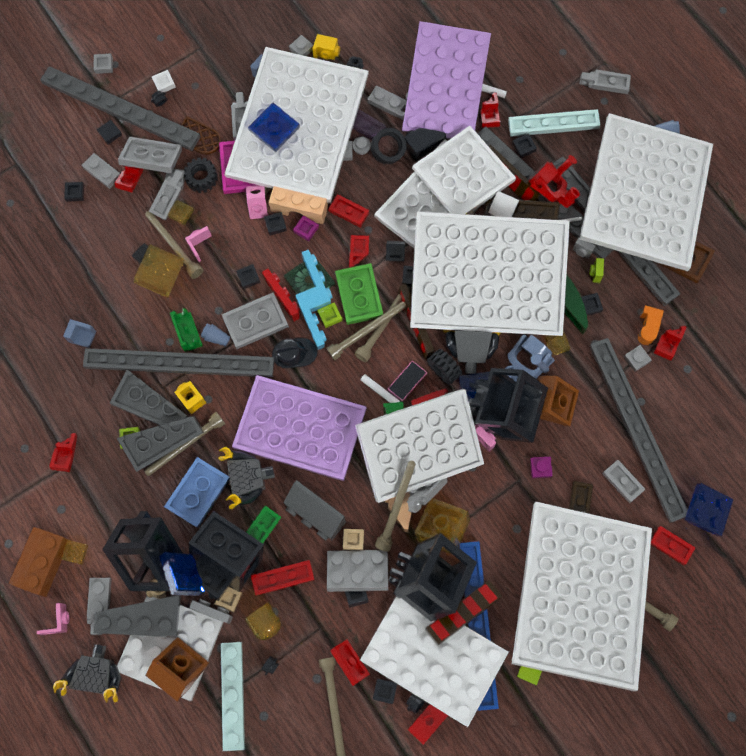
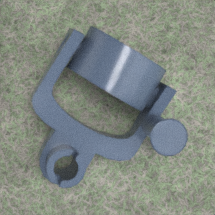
[505,334,555,381]

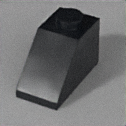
[405,128,446,161]

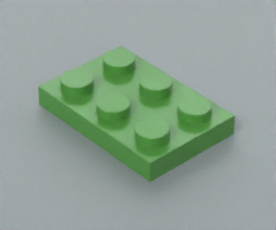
[335,263,383,325]

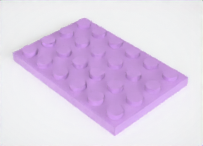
[402,21,491,139]
[232,375,367,481]

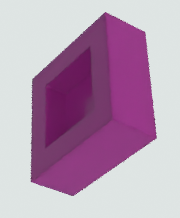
[293,215,319,241]
[530,457,553,478]

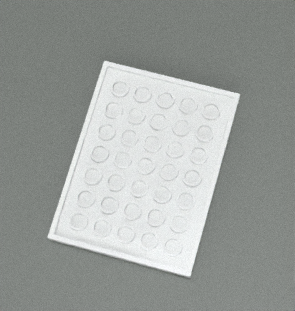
[225,47,369,203]
[579,113,713,271]
[410,212,570,336]
[512,502,652,691]

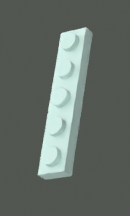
[508,109,600,137]
[221,642,245,751]

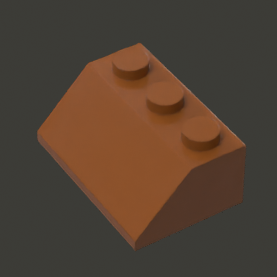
[9,527,70,597]

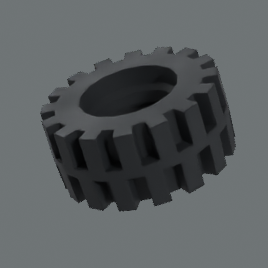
[184,157,218,193]
[427,349,462,385]

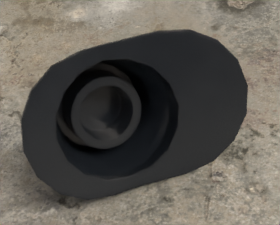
[272,338,318,368]

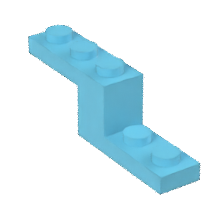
[295,250,333,350]

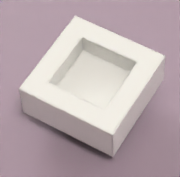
[152,70,176,93]

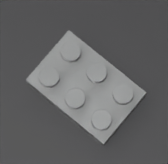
[118,137,182,173]
[222,293,289,349]
[327,550,388,592]

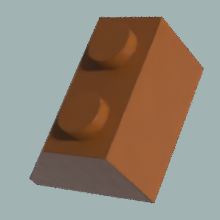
[537,376,579,426]
[145,637,209,702]

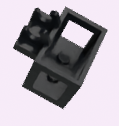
[469,368,548,443]
[102,511,187,591]
[185,511,264,601]
[388,533,477,622]

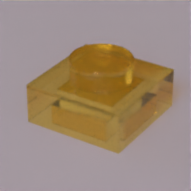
[168,200,194,225]
[545,331,570,356]
[61,540,88,565]

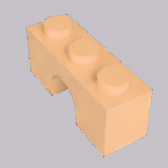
[269,186,328,224]

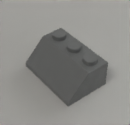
[283,480,346,541]

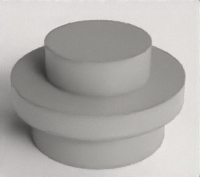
[353,137,371,155]

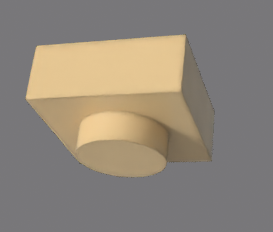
[343,529,364,550]
[215,587,242,612]

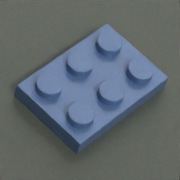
[164,457,230,528]

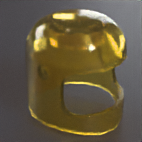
[245,602,281,640]

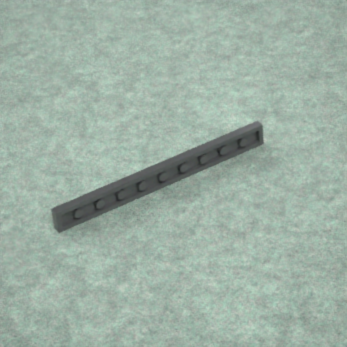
[40,66,201,151]
[478,127,614,259]
[553,157,680,306]
[589,338,690,523]
[83,348,275,378]

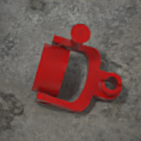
[528,155,580,208]

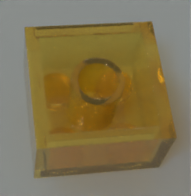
[133,244,185,298]
[415,498,470,555]

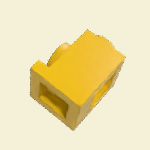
[313,34,340,60]
[174,381,206,414]

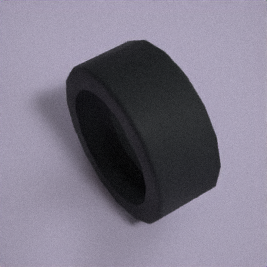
[371,128,406,164]

